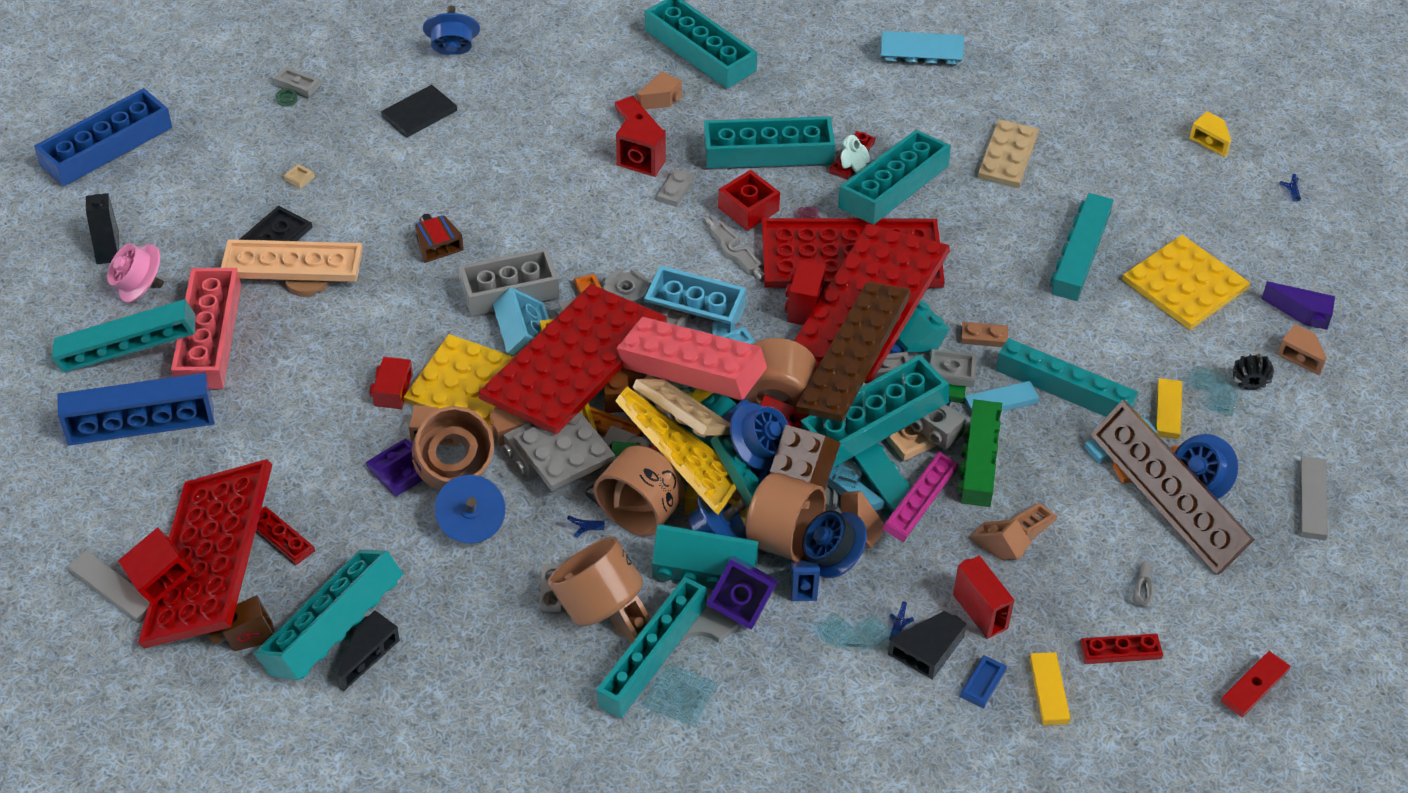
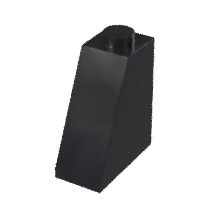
[86,193,119,264]
[888,611,967,680]

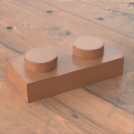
[961,322,1008,347]

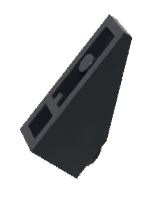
[337,610,400,691]

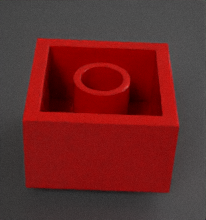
[616,118,666,177]
[718,169,780,231]
[784,260,826,325]

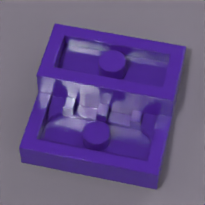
[365,438,423,497]

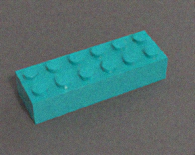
[645,0,757,89]
[704,116,835,168]
[838,130,951,225]
[801,355,949,468]
[253,550,404,680]

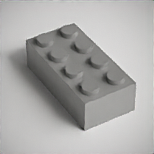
[459,248,559,316]

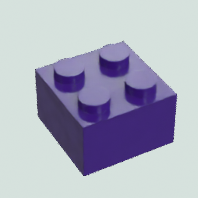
[706,556,779,630]

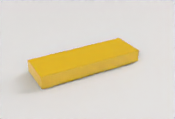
[1155,378,1182,439]
[1029,652,1071,725]

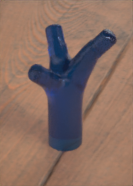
[1280,174,1301,202]
[567,515,605,538]
[889,601,914,640]

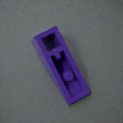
[1262,281,1335,330]

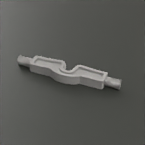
[704,215,764,282]

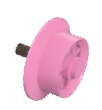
[107,243,164,303]

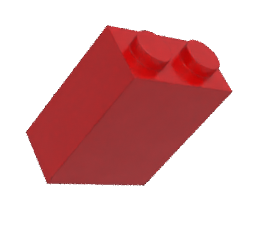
[118,527,193,605]
[953,555,1015,639]

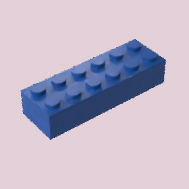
[34,88,173,187]
[57,373,215,446]

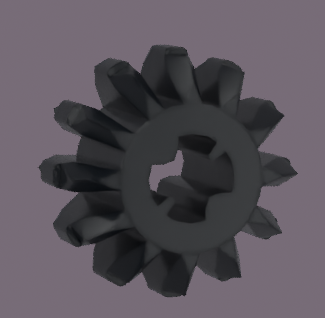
[1233,353,1274,390]

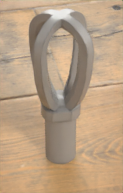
[1133,561,1154,607]

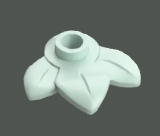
[841,135,870,174]

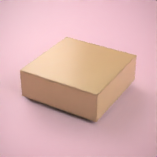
[283,164,315,189]

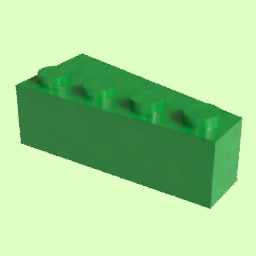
[957,399,1003,507]

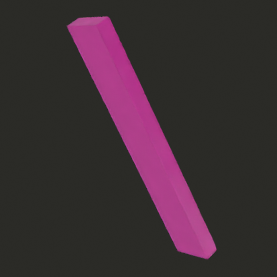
[882,452,959,543]

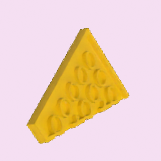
[615,387,737,514]

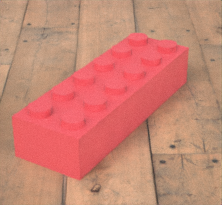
[171,268,241,389]
[617,317,767,400]

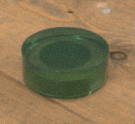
[276,88,298,107]

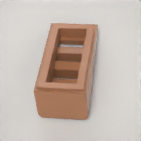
[1009,503,1058,542]

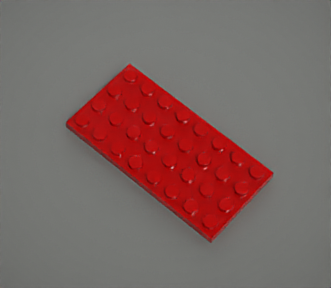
[762,218,945,288]
[794,224,950,384]
[478,284,667,435]
[138,459,273,649]

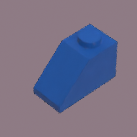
[790,561,820,602]

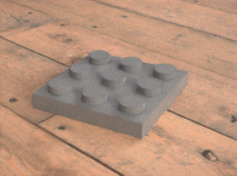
[514,412,615,491]

